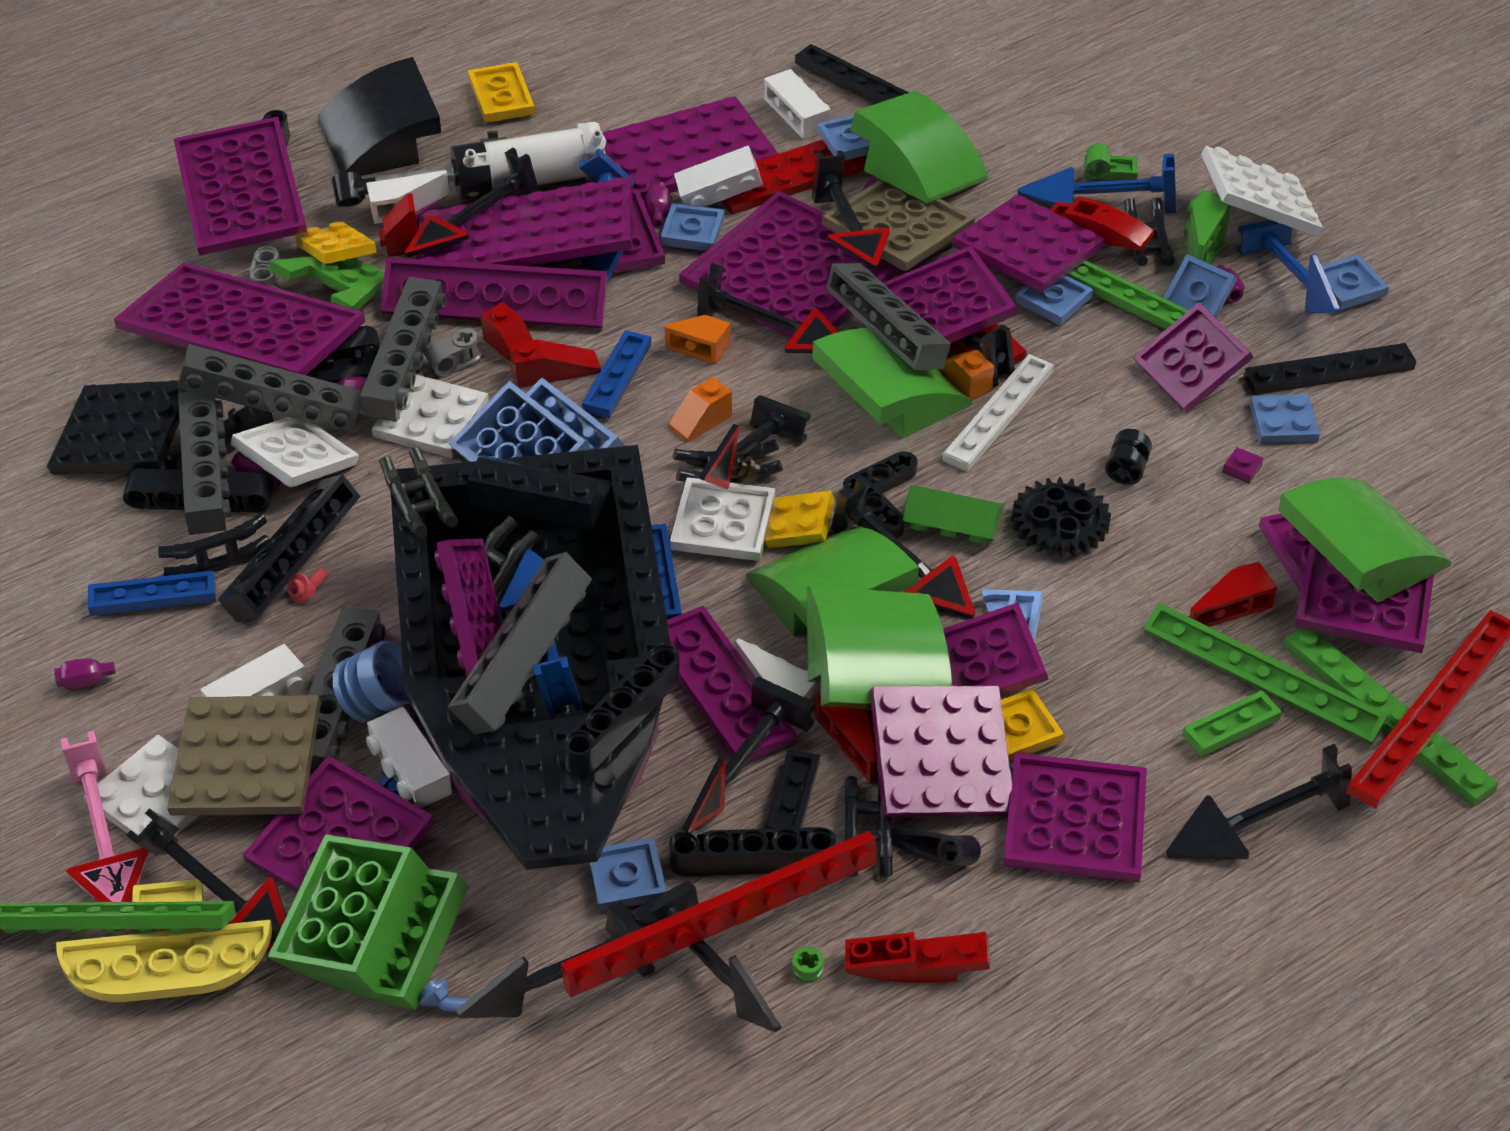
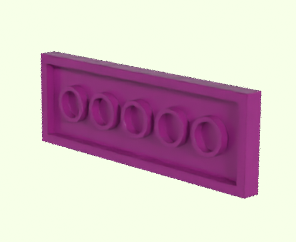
[667,605,796,763]

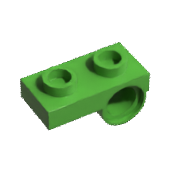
[1084,143,1138,181]

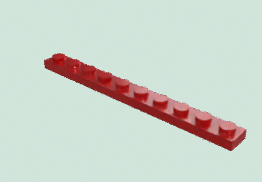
[1346,610,1510,809]
[561,831,876,998]

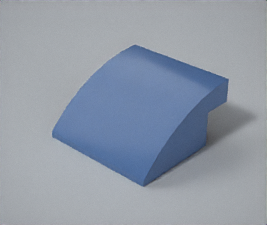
[448,378,624,462]

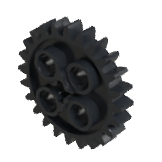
[1011,477,1111,558]

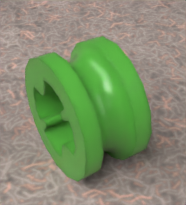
[792,947,824,983]

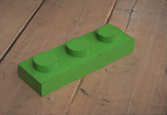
[1182,690,1282,757]

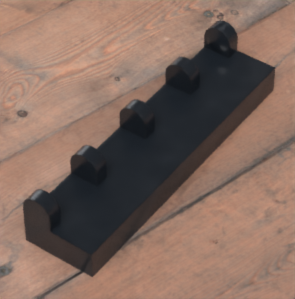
[306,349,420,383]
[164,406,274,470]

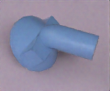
[420,979,469,1012]

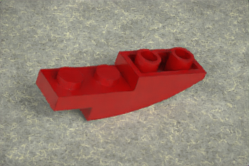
[1050,197,1154,251]
[845,932,990,983]

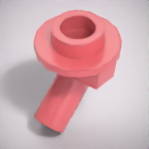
[287,567,329,604]

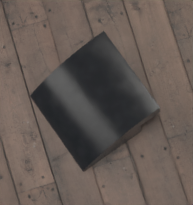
[318,57,441,176]

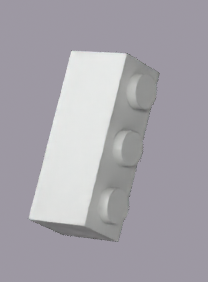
[764,69,832,140]
[674,145,763,207]
[200,644,308,697]
[366,706,452,809]

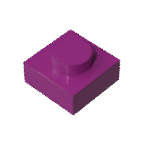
[1223,447,1264,484]

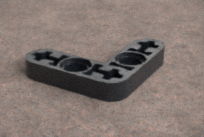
[843,451,918,539]

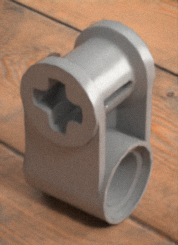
[424,328,482,377]

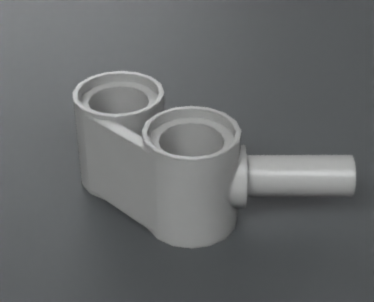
[250,246,281,289]

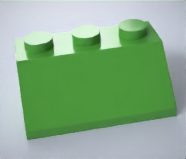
[903,485,1005,544]

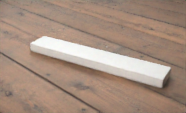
[942,354,1054,472]

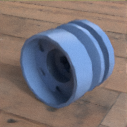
[333,640,411,723]

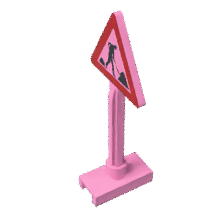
[60,731,150,902]

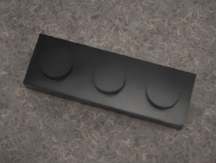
[766,749,820,829]

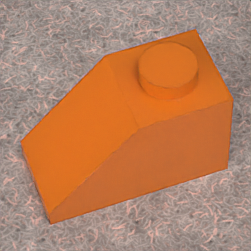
[665,315,731,364]
[939,350,994,400]
[669,377,732,443]

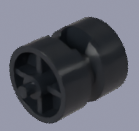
[1105,429,1152,485]

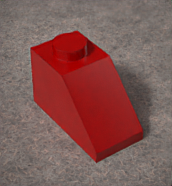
[379,193,418,257]
[481,302,533,362]

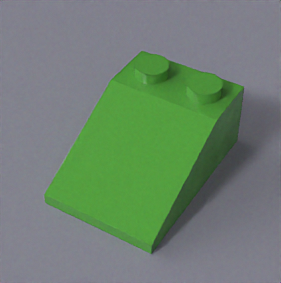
[1184,190,1232,265]

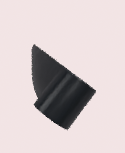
[892,828,981,866]

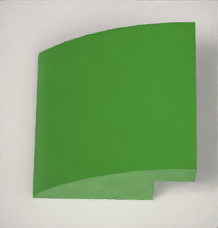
[850,91,988,203]
[812,328,972,439]
[1278,477,1451,603]
[746,527,919,637]
[807,586,952,709]
[268,834,469,1011]

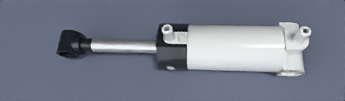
[331,122,606,207]

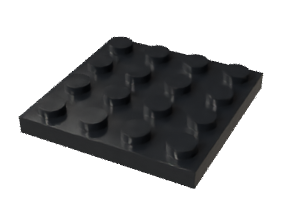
[47,380,189,474]

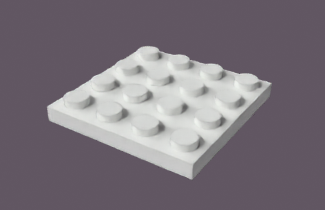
[1201,146,1323,237]

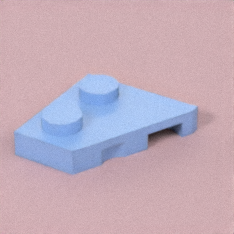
[982,589,1043,642]

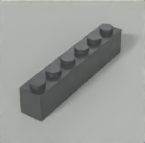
[447,552,592,734]

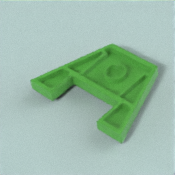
[269,256,384,310]

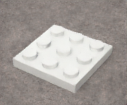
[372,374,489,459]
[231,417,359,488]
[670,477,775,561]
[84,735,199,836]

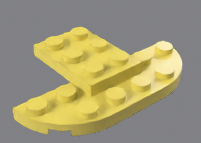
[56,879,272,1002]

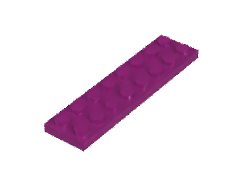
[380,257,608,328]

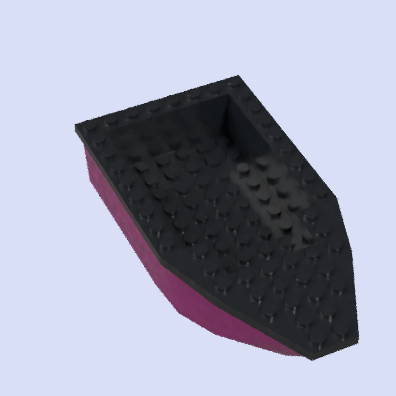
[390,445,671,870]

